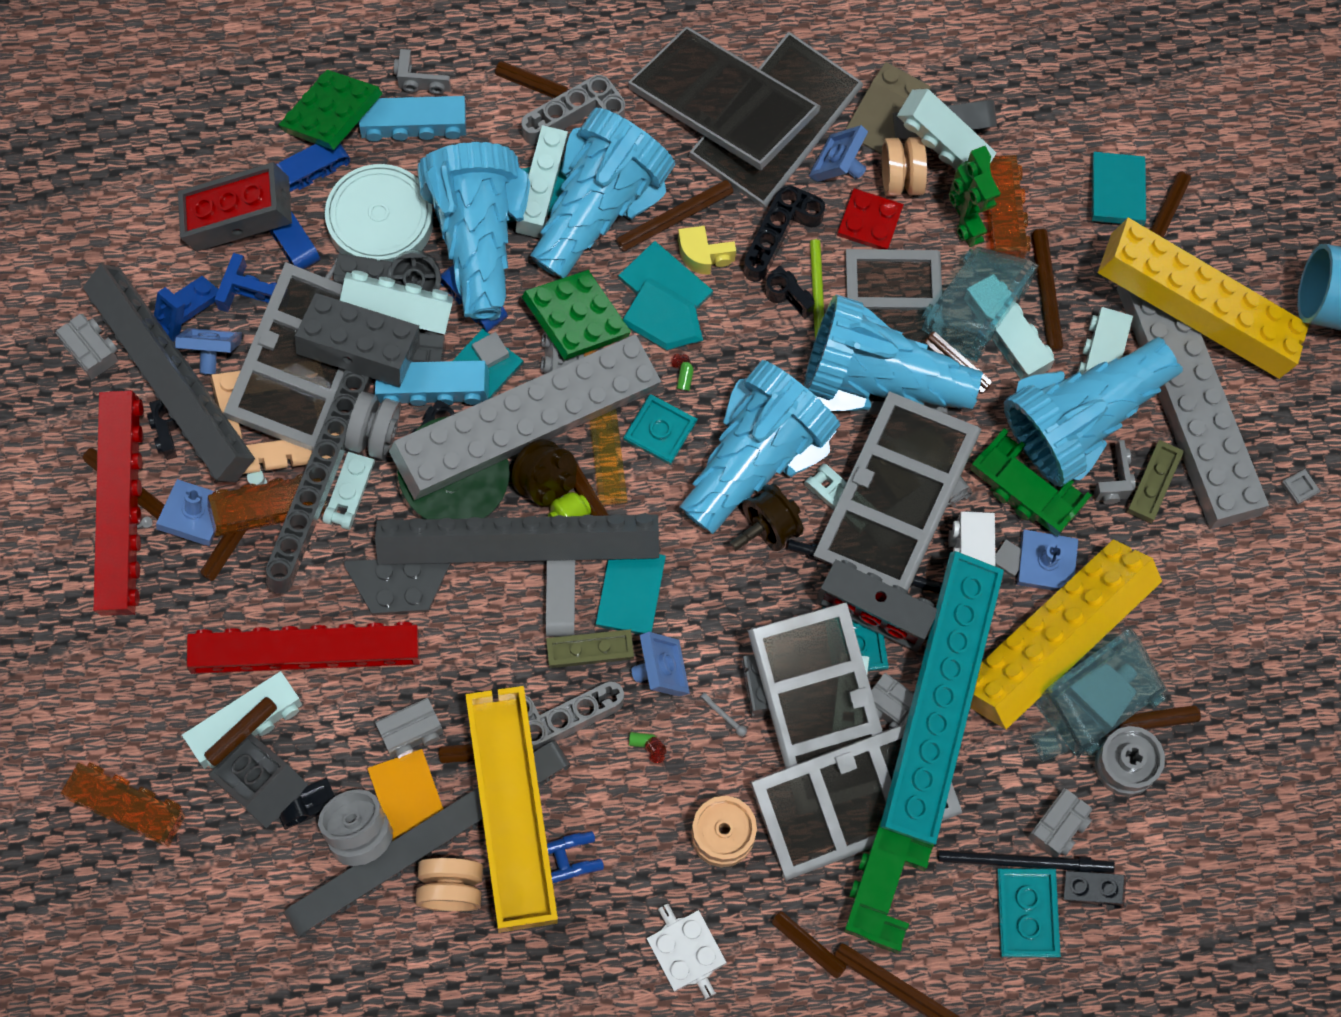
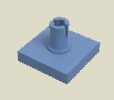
[809,125,868,182]
[175,328,242,374]
[156,479,230,547]
[1016,530,1078,591]
[631,632,690,696]

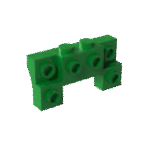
[949,146,1001,247]
[970,428,1092,537]
[844,819,934,954]

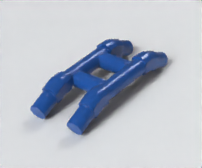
[547,831,604,884]

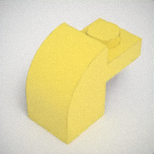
[678,226,736,275]

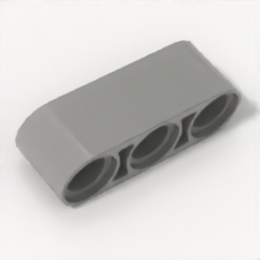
[546,560,575,637]

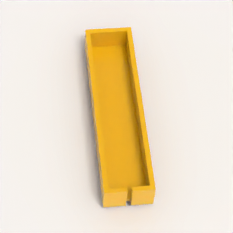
[1098,217,1309,379]
[970,539,1162,730]
[465,686,558,933]

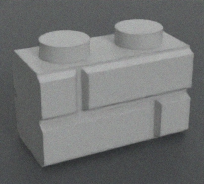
[55,314,118,380]
[871,673,914,729]
[375,698,443,758]
[1027,788,1093,858]

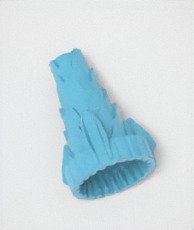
[530,107,675,278]
[417,142,530,321]
[804,294,983,411]
[1004,337,1183,487]
[679,360,840,534]

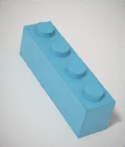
[359,96,466,141]
[375,361,489,406]

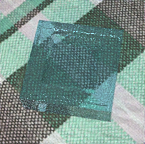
[1029,726,1068,763]

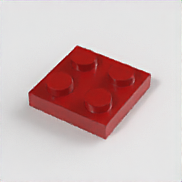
[837,188,904,250]

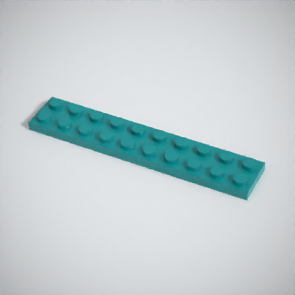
[880,551,1004,845]

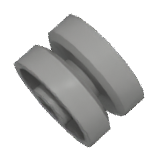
[345,391,401,460]
[1095,726,1165,797]
[318,789,393,866]

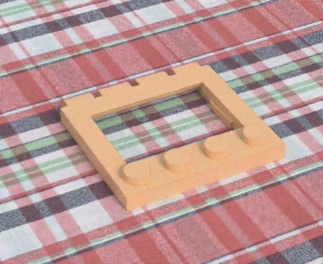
[211,361,339,474]

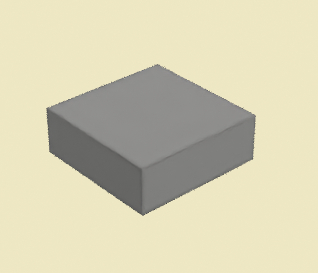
[472,332,510,368]
[1281,469,1320,506]
[995,540,1021,578]

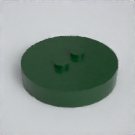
[396,417,509,520]

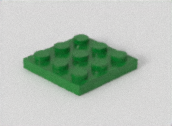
[278,70,383,150]
[522,270,631,360]

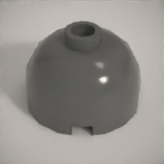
[387,249,442,292]

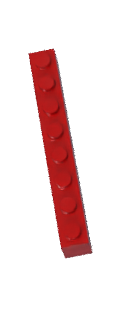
[93,390,144,616]
[187,621,420,674]

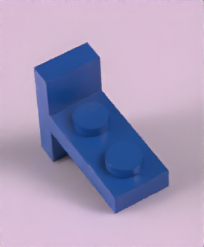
[214,253,290,312]
[154,276,218,342]

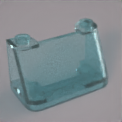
[921,247,1039,363]
[1035,628,1168,758]

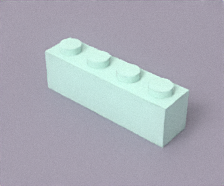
[897,89,997,170]
[516,125,568,239]
[340,270,453,334]
[964,275,1055,380]
[1077,307,1133,374]
[182,671,302,769]

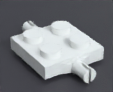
[647,904,727,999]

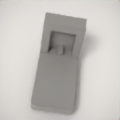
[394,49,451,94]
[1094,440,1135,505]

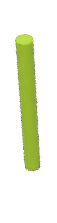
[810,239,824,339]

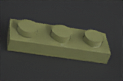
[1127,440,1184,524]
[546,629,634,668]

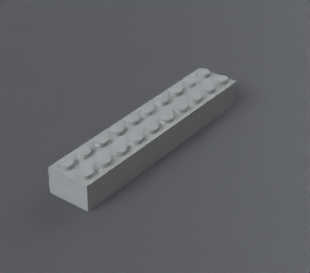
[1117,285,1269,530]
[389,334,661,500]

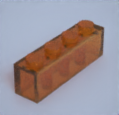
[987,155,1031,261]
[207,473,327,536]
[60,762,186,848]

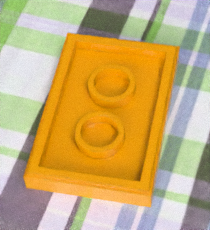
[367,749,443,841]

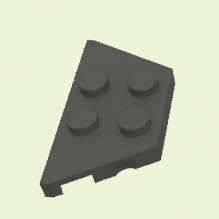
[344,559,452,616]

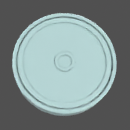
[325,164,434,261]

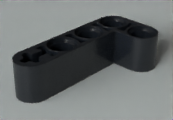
[743,185,825,282]

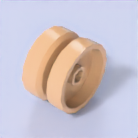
[881,137,927,196]
[691,796,757,867]
[416,858,483,911]

